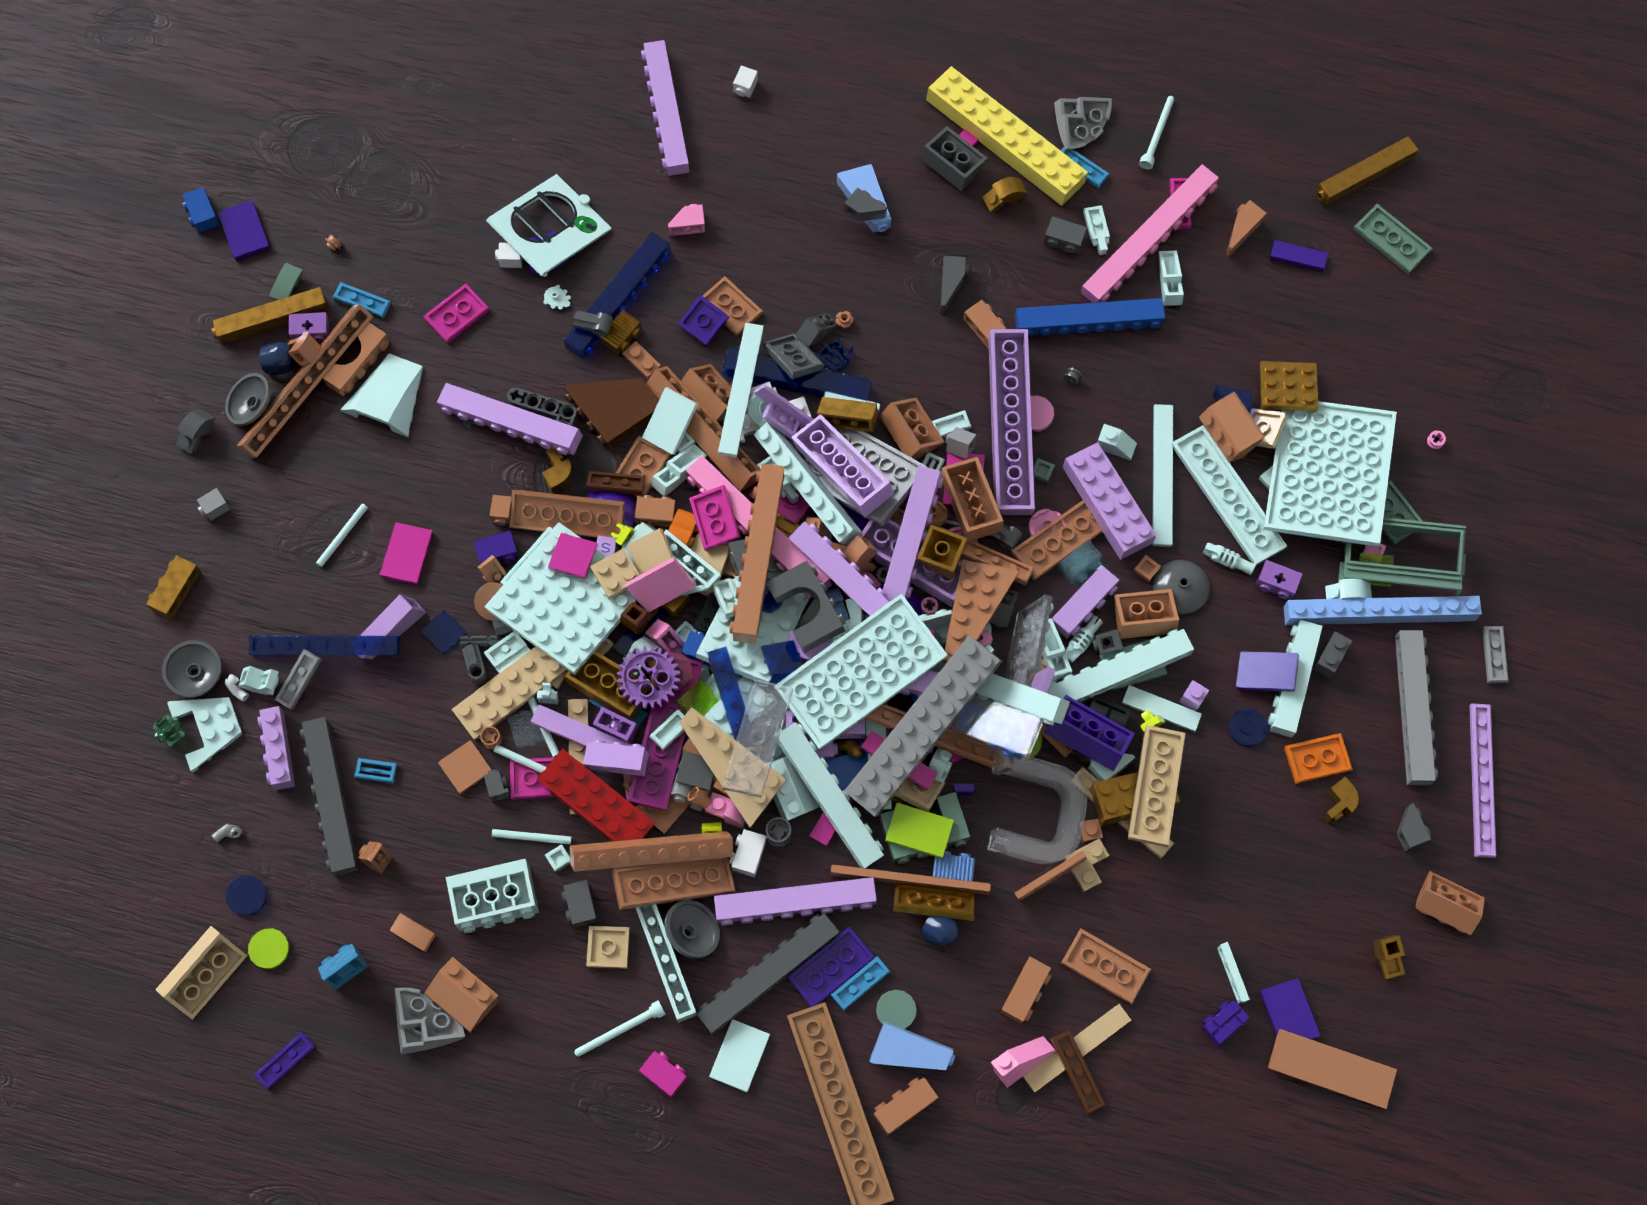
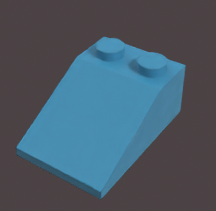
[318,944,369,990]

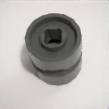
[766,817,791,848]

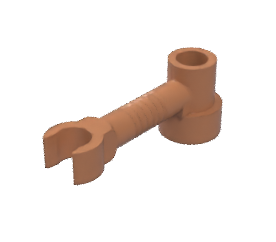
[687,779,713,809]

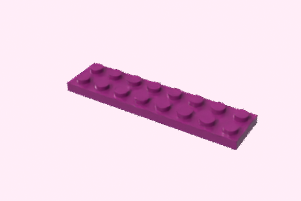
[628,654,703,811]

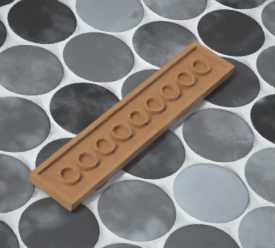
[787,1002,894,1205]

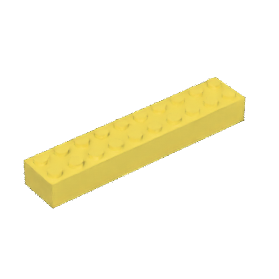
[926,66,1088,206]

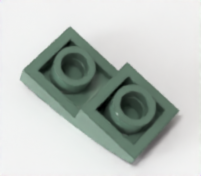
[269,263,303,300]

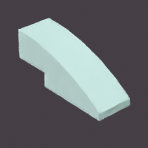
[1158,251,1184,306]
[651,444,707,497]
[1034,618,1072,682]

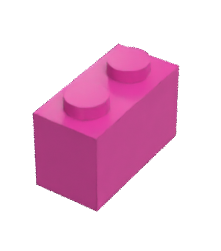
[639,1051,687,1098]

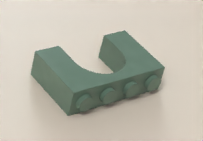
[879,792,970,864]

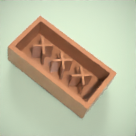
[941,457,1003,542]

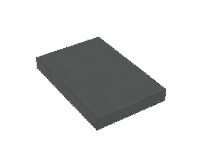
[763,333,824,379]

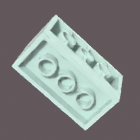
[446,859,539,933]

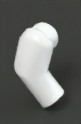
[225,674,249,702]

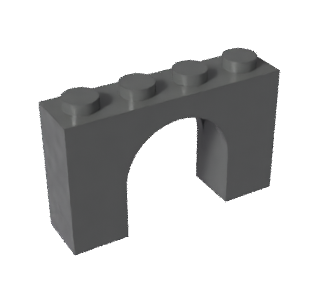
[766,561,846,653]

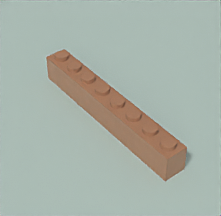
[646,366,761,491]
[570,831,733,872]

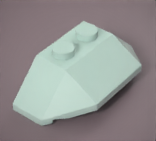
[664,529,722,595]

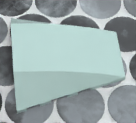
[340,354,423,437]

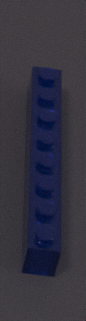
[564,232,671,359]
[722,348,872,401]

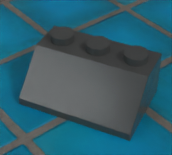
[921,126,988,191]

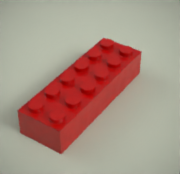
[537,748,655,842]

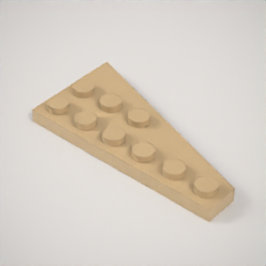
[680,707,787,827]

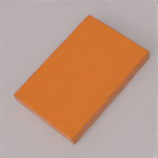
[1284,733,1353,785]

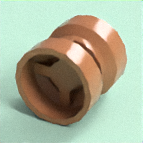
[480,726,502,750]

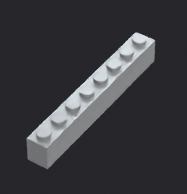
[1395,630,1438,785]

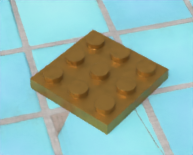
[1260,361,1318,412]

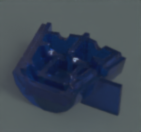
[813,339,853,372]

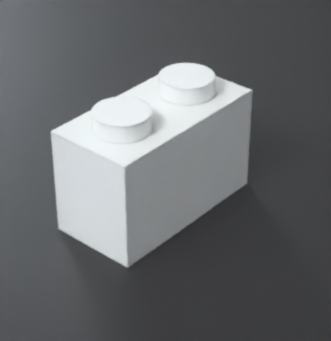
[729,829,767,878]

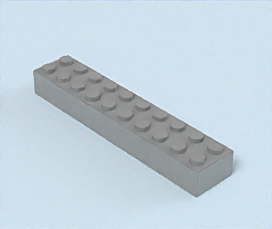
[844,635,1002,816]

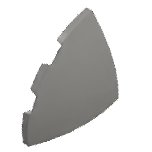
[1054,97,1112,150]
[395,988,465,1054]

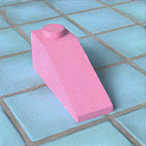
[991,1036,1056,1088]

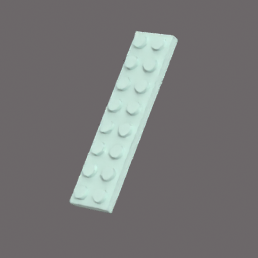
[1172,425,1287,566]

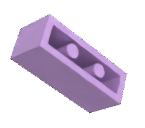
[583,740,649,776]

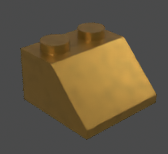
[917,525,967,579]

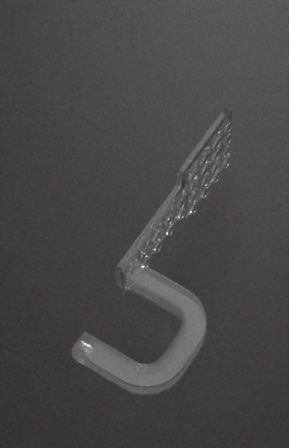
[987,594,1087,865]

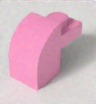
[705,792,746,829]

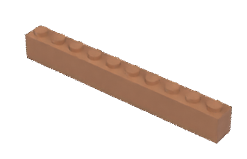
[237,304,373,458]
[729,464,785,644]

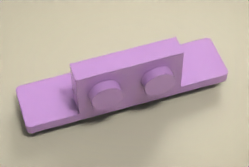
[754,385,814,439]

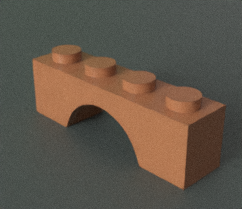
[323,322,389,397]

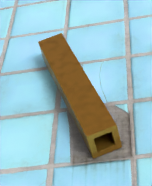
[1316,136,1418,206]
[211,287,328,344]

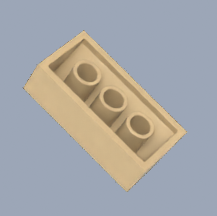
[156,926,247,1020]

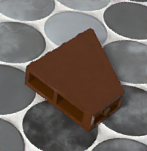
[564,378,659,450]

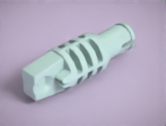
[1203,543,1256,575]
[1065,616,1103,663]

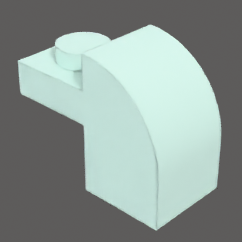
[1325,579,1372,599]
[238,666,279,695]

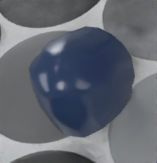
[259,342,296,376]
[921,916,959,947]

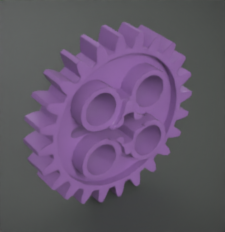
[617,646,681,710]

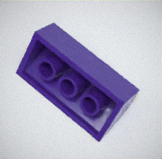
[1044,695,1135,772]

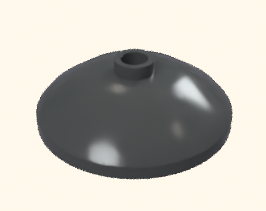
[225,373,271,426]
[1152,560,1210,615]
[162,640,222,697]
[664,900,720,959]

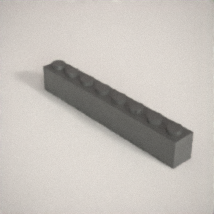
[300,717,359,876]
[697,913,839,1036]

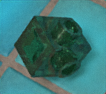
[152,713,185,747]

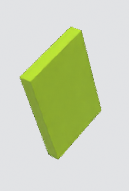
[885,803,954,859]

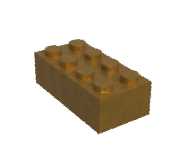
[565,651,652,721]
[1090,772,1180,826]

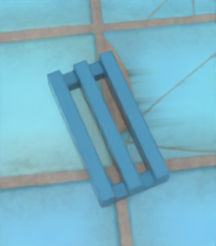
[354,758,398,784]

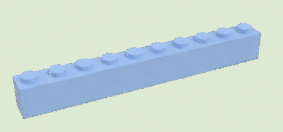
[1283,596,1482,625]

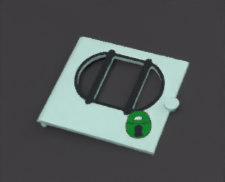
[486,174,612,277]

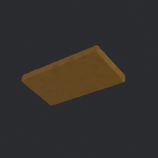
[893,883,975,921]

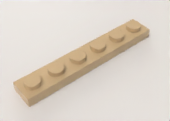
[568,699,589,815]

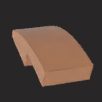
[390,913,436,952]

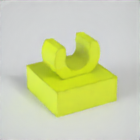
[611,524,634,546]
[1140,710,1165,732]

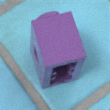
[289,312,330,343]
[1255,560,1303,599]
[593,707,640,744]

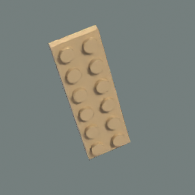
[452,646,569,741]
[1128,725,1185,847]

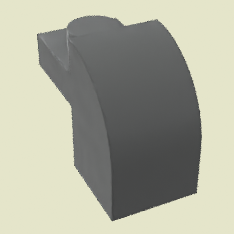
[176,409,215,454]

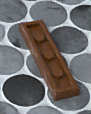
[1050,1030,1105,1114]

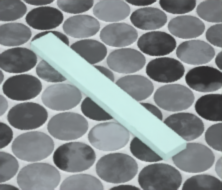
[718,323,764,458]
[1152,404,1173,547]

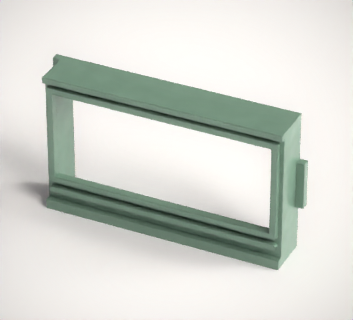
[1338,518,1466,596]

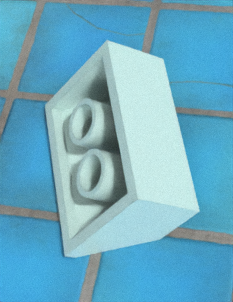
[767,756,819,821]

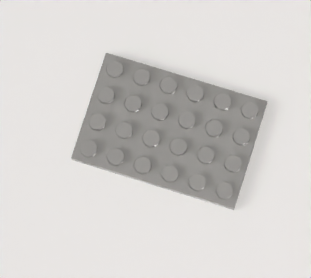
[805,428,927,527]

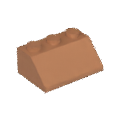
[681,364,732,423]
[1199,392,1265,462]
[879,397,945,459]
[1114,589,1179,639]
[1415,871,1485,935]
[424,957,498,1032]

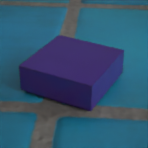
[953,784,974,796]

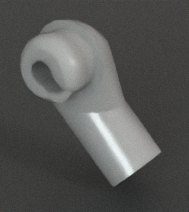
[211,824,242,843]

